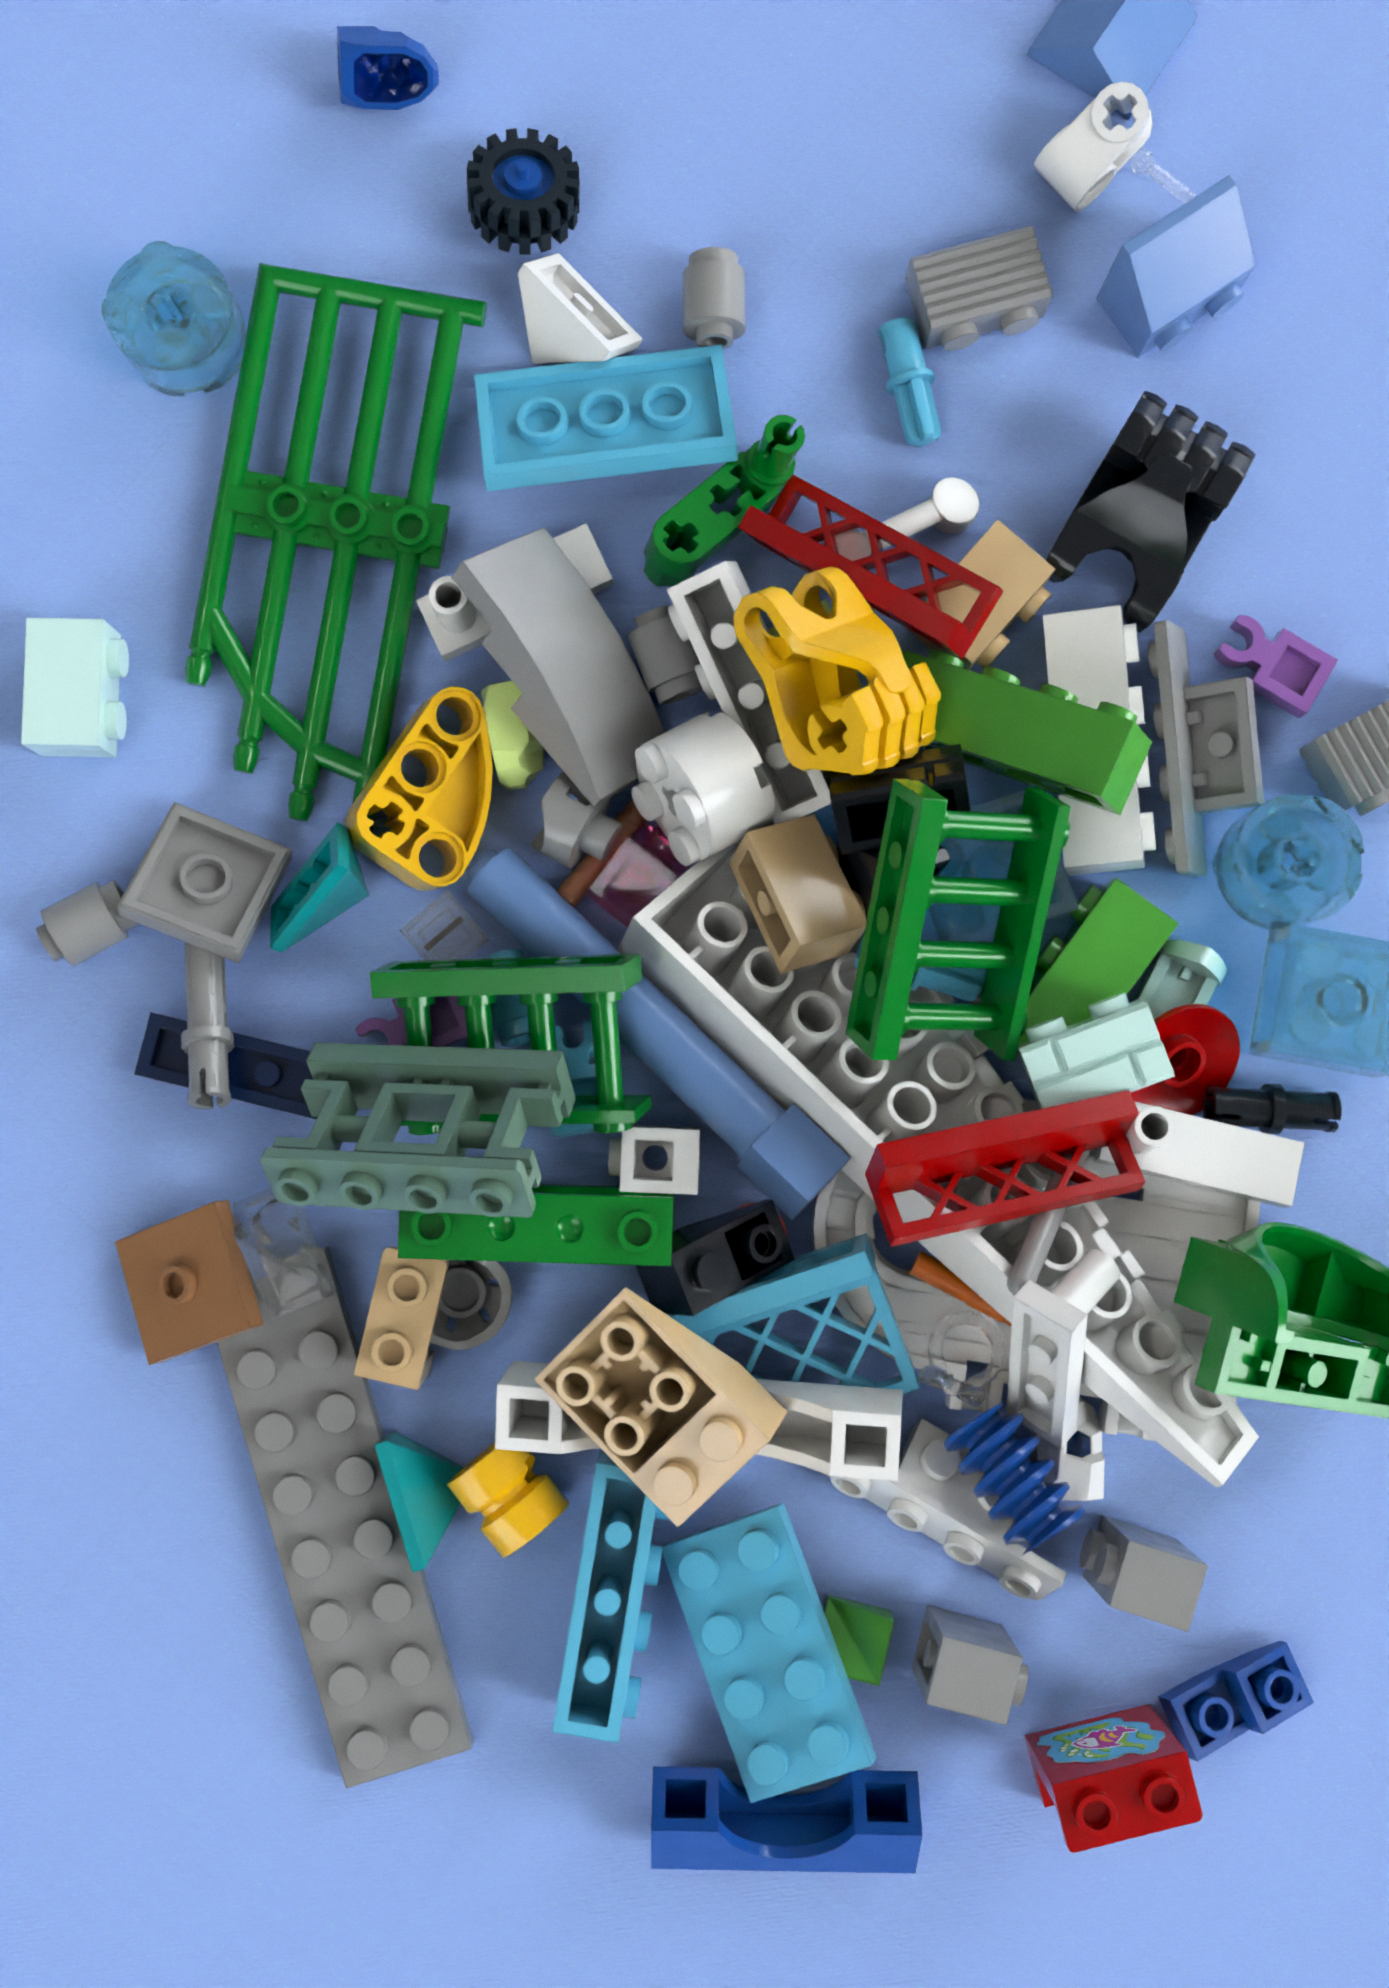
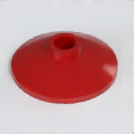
[1131,1004,1240,1115]

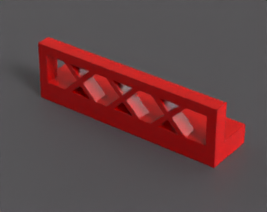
[738,475,1004,659]
[865,1090,1146,1247]

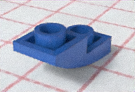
[1158,1641,1314,1762]

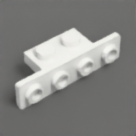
[824,1418,1066,1600]

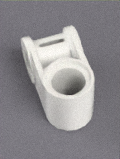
[1034,82,1153,212]

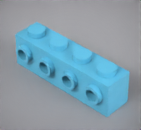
[552,1450,668,1743]

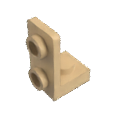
[354,1246,449,1390]

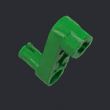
[643,415,805,586]

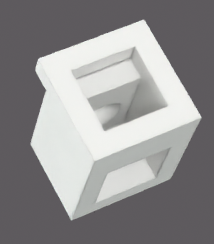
[608,1125,702,1195]

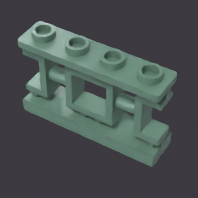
[260,1042,576,1218]

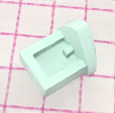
[1133,939,1227,1020]

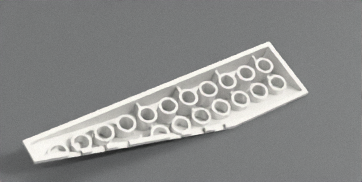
[617,821,1259,1488]

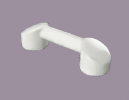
[822,477,979,561]

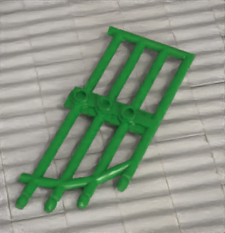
[185,263,487,850]

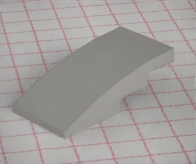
[451,527,665,807]

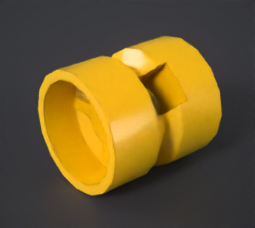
[446,1443,569,1558]

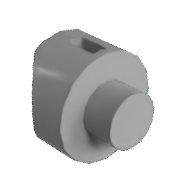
[532,771,623,869]

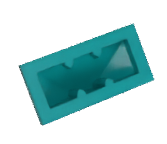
[270,823,369,953]
[374,1431,464,1573]

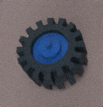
[466,128,580,255]

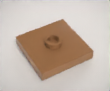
[115,1200,264,1365]

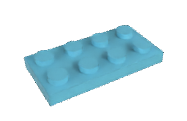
[474,344,738,491]
[662,1502,877,1803]

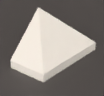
[518,253,643,364]

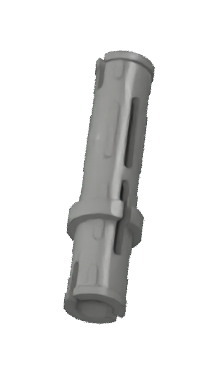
[181,942,234,1109]

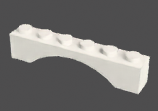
[495,1361,903,1481]

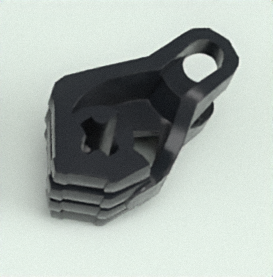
[1046,391,1255,632]

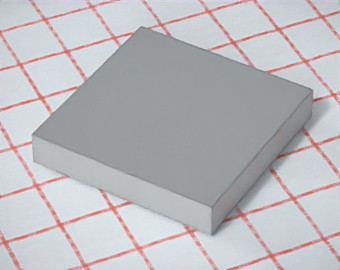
[117,802,292,963]

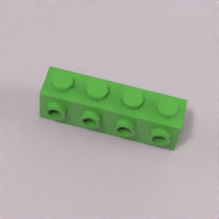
[902,649,1152,815]

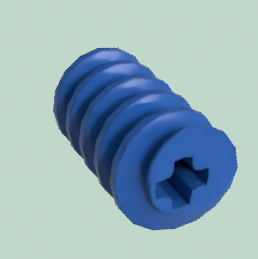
[944,1402,1085,1556]

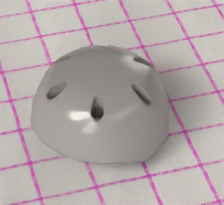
[430,1260,512,1350]

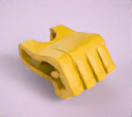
[733,566,941,776]

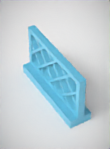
[667,1233,920,1394]

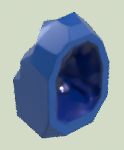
[337,26,439,110]

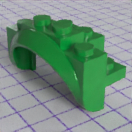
[1174,1222,1389,1419]

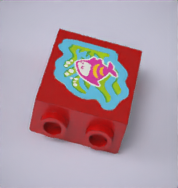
[1024,1704,1203,1853]

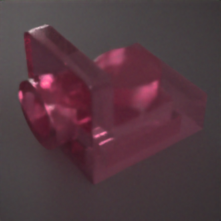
[585,824,692,928]

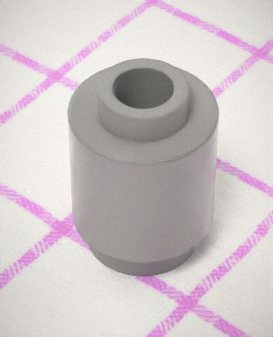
[683,247,746,349]
[627,606,703,705]
[36,880,139,966]

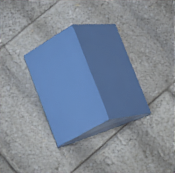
[1027,0,1197,120]

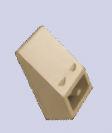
[534,1287,788,1528]

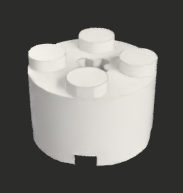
[631,711,775,866]

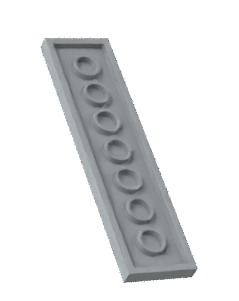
[217,1246,474,1789]

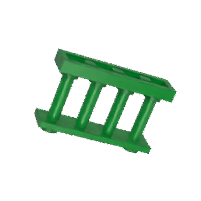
[845,778,1071,1061]
[370,954,652,1135]
[398,1184,675,1266]

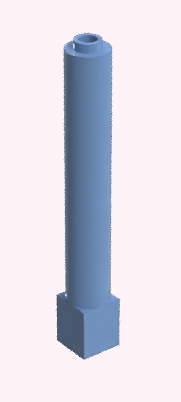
[467,848,851,1221]

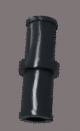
[1202,1084,1342,1134]

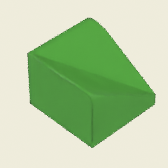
[824,1594,894,1686]

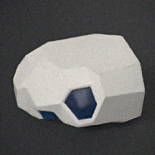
[1030,1396,1105,1501]

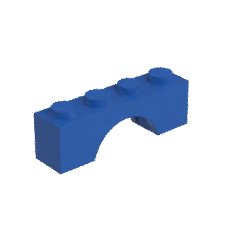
[651,1766,923,1874]

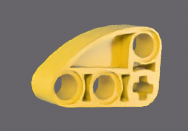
[345,686,493,891]

